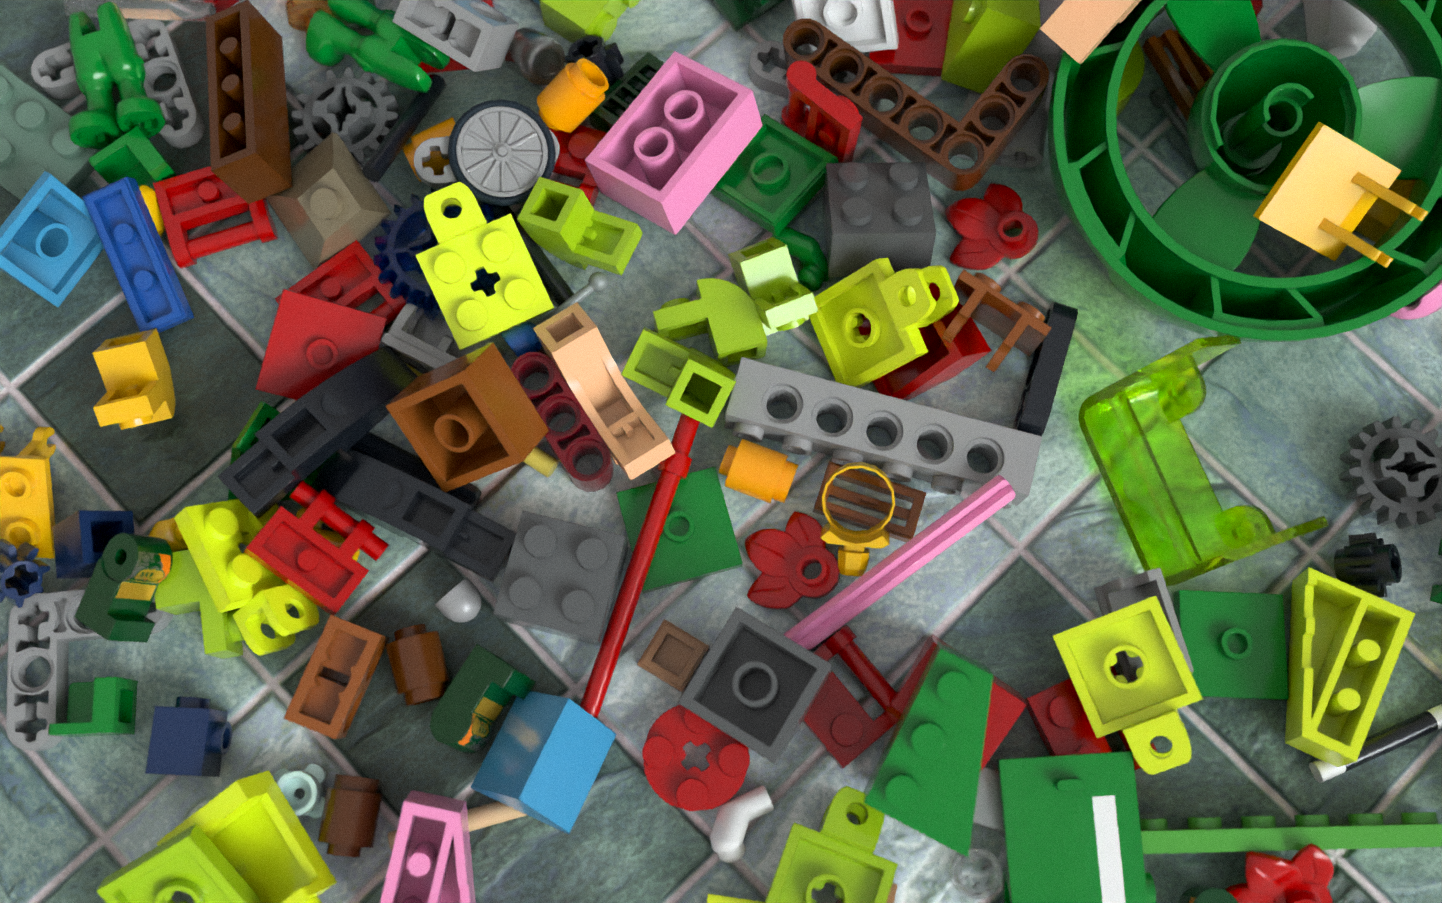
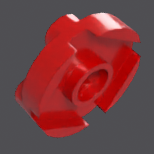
[642,704,750,812]

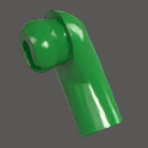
[772,226,830,291]

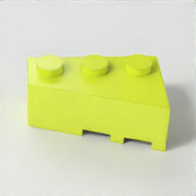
[1285,567,1416,767]

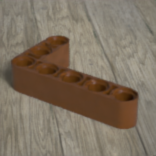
[783,18,1049,191]

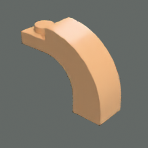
[533,302,675,480]

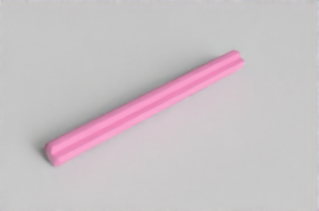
[783,475,1016,651]

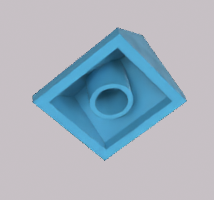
[0,171,104,307]
[471,691,616,834]

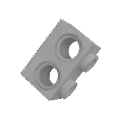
[392,0,519,72]

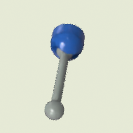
[499,272,608,357]

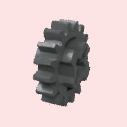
[291,67,401,169]
[1338,416,1442,529]

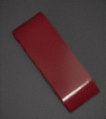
[510,352,614,492]

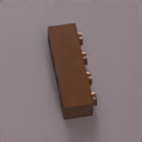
[206,0,292,204]

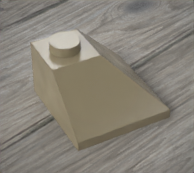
[266,132,392,270]

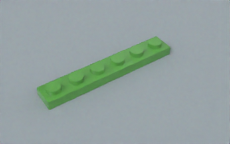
[1140,812,1442,854]

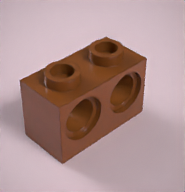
[283,615,390,739]

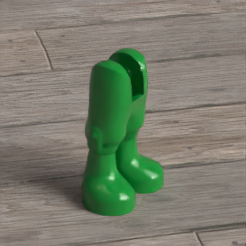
[306,0,450,93]
[68,2,166,149]

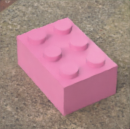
[585,51,763,235]

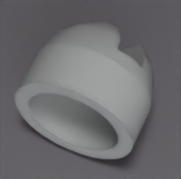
[435,577,481,623]

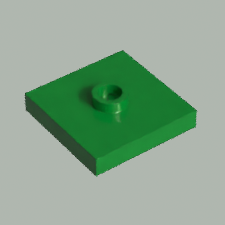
[710,114,839,236]
[616,466,743,594]
[1173,590,1289,701]

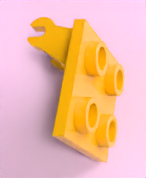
[1253,122,1428,268]
[0,425,56,559]

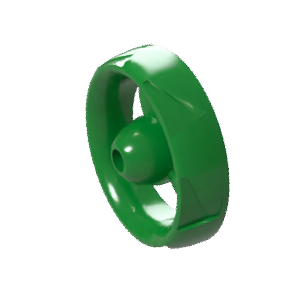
[1048,0,1442,343]

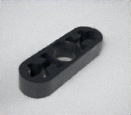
[1012,301,1078,436]

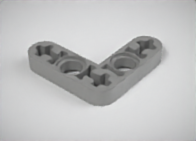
[31,17,205,148]
[6,589,173,751]

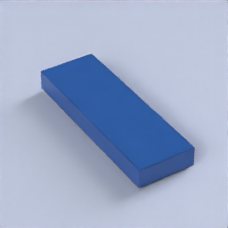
[82,177,195,333]

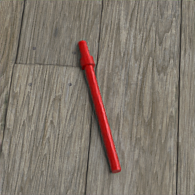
[580,413,700,718]

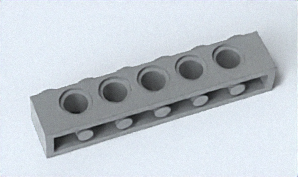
[725,357,1042,509]

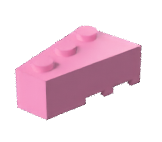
[380,790,476,903]

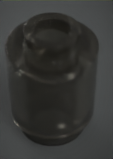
[505,27,565,86]

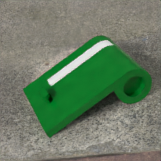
[997,751,1156,903]

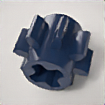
[0,539,50,608]

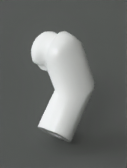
[710,785,774,863]

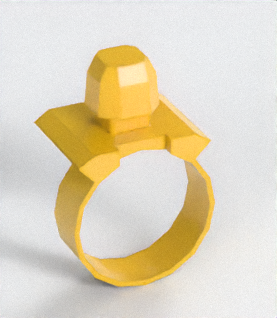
[820,462,895,577]

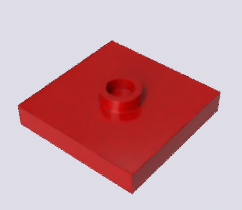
[868,0,954,77]
[255,288,387,400]

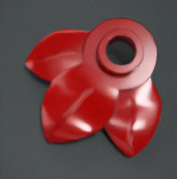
[945,183,1039,270]
[745,511,840,610]
[1224,843,1334,903]

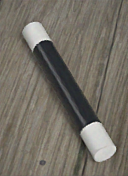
[1309,704,1442,783]

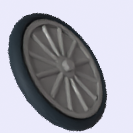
[448,99,556,206]

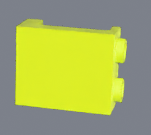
[156,770,337,903]

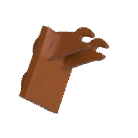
[942,270,1052,373]

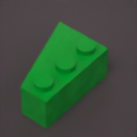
[864,642,993,858]

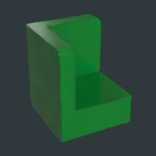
[88,126,178,191]
[48,677,138,737]

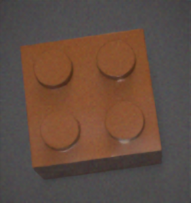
[386,342,549,492]

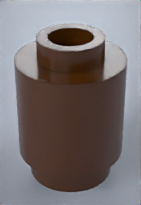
[386,624,451,707]
[317,774,383,857]

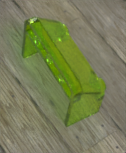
[1078,335,1329,586]

